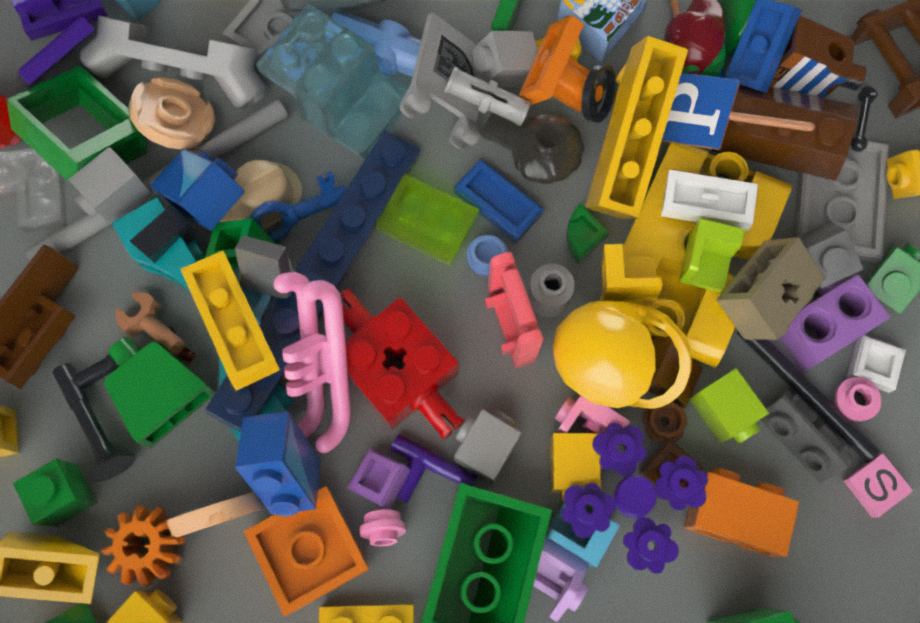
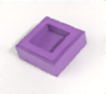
[348,448,411,510]

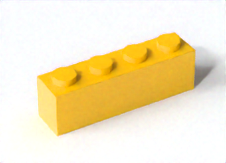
[585,36,688,220]

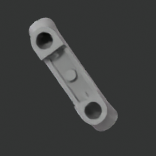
[80,16,267,109]

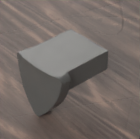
[235,235,293,298]

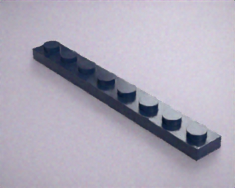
[205,130,421,432]

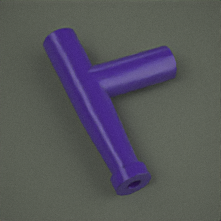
[391,434,478,503]

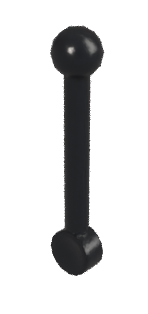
[850,86,877,152]

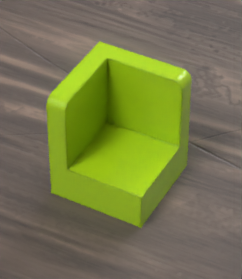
[679,218,745,292]

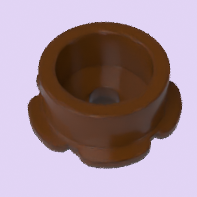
[643,401,687,442]

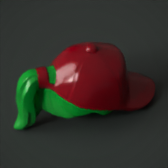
[664,0,726,77]

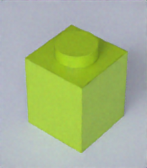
[689,368,769,444]

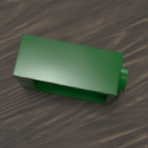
[7,65,147,187]

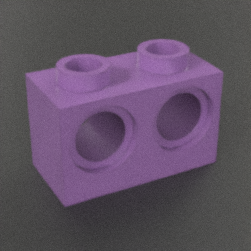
[779,274,891,372]

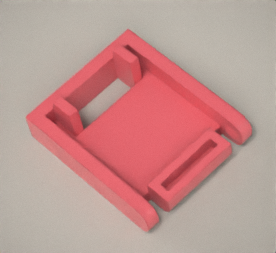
[484,252,543,368]

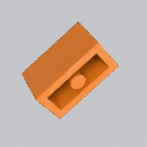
[683,468,799,558]

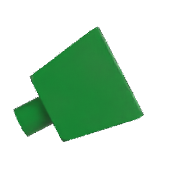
[104,337,216,448]

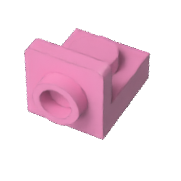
[555,395,630,434]

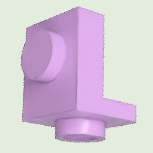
[533,537,589,622]

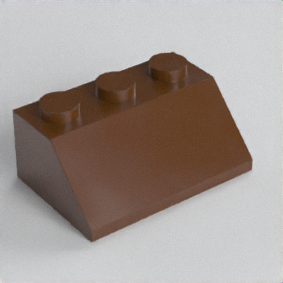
[711,84,858,181]

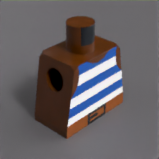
[770,16,866,98]

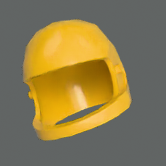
[552,299,692,409]

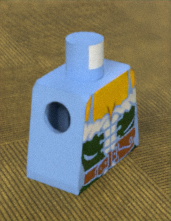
[557,0,648,63]

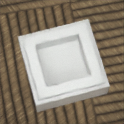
[846,335,906,393]

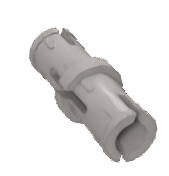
[444,67,531,126]

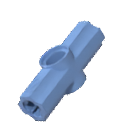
[325,10,421,76]

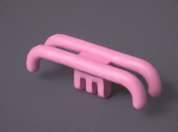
[273,272,351,453]

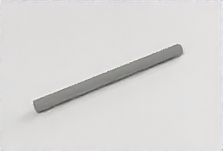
[24,99,288,261]

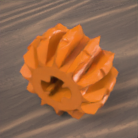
[100,505,186,587]

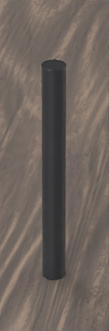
[736,332,880,462]

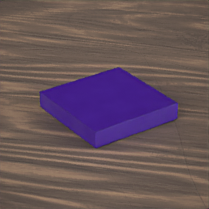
[18,17,95,88]

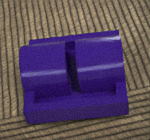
[10,0,108,41]

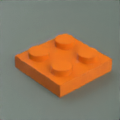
[243,486,370,617]

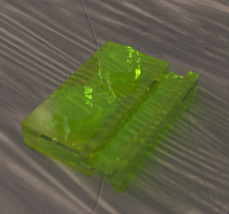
[376,174,479,266]

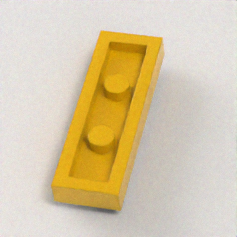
[180,251,280,391]

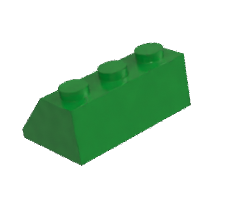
[419,483,552,623]

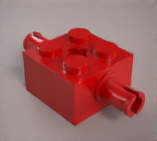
[340,289,465,440]

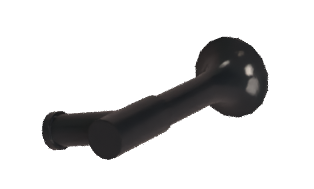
[52,354,135,482]

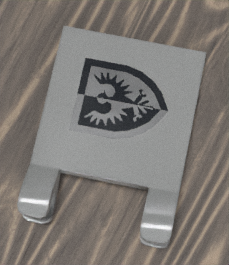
[400,12,480,150]

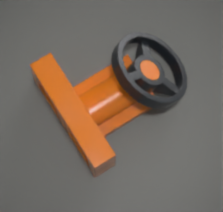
[518,15,616,123]

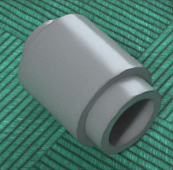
[527,264,575,318]

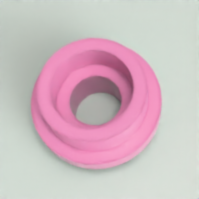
[834,377,881,422]
[360,510,406,546]

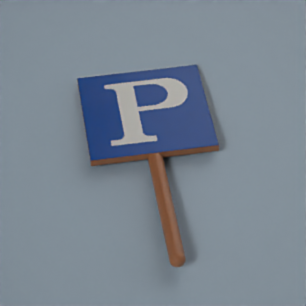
[662,73,815,150]

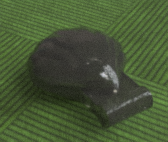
[480,113,585,185]

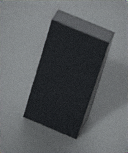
[130,205,193,263]

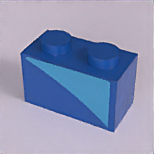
[150,149,245,231]
[235,411,321,516]

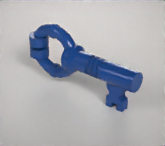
[247,171,346,243]

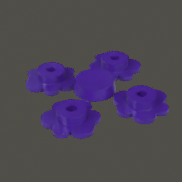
[561,423,708,574]

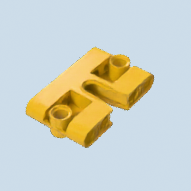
[599,143,793,368]

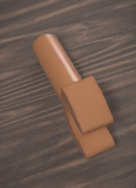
[115,292,185,355]

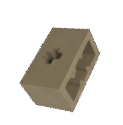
[717,237,825,340]

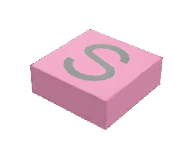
[843,453,913,518]

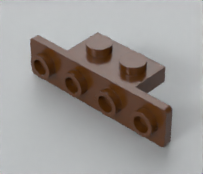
[0,245,78,389]

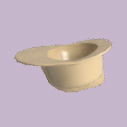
[219,160,302,231]

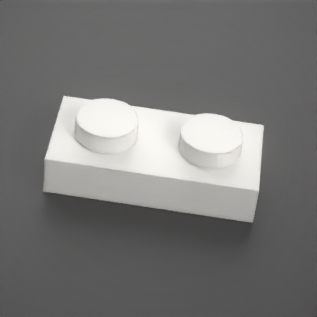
[661,170,758,231]

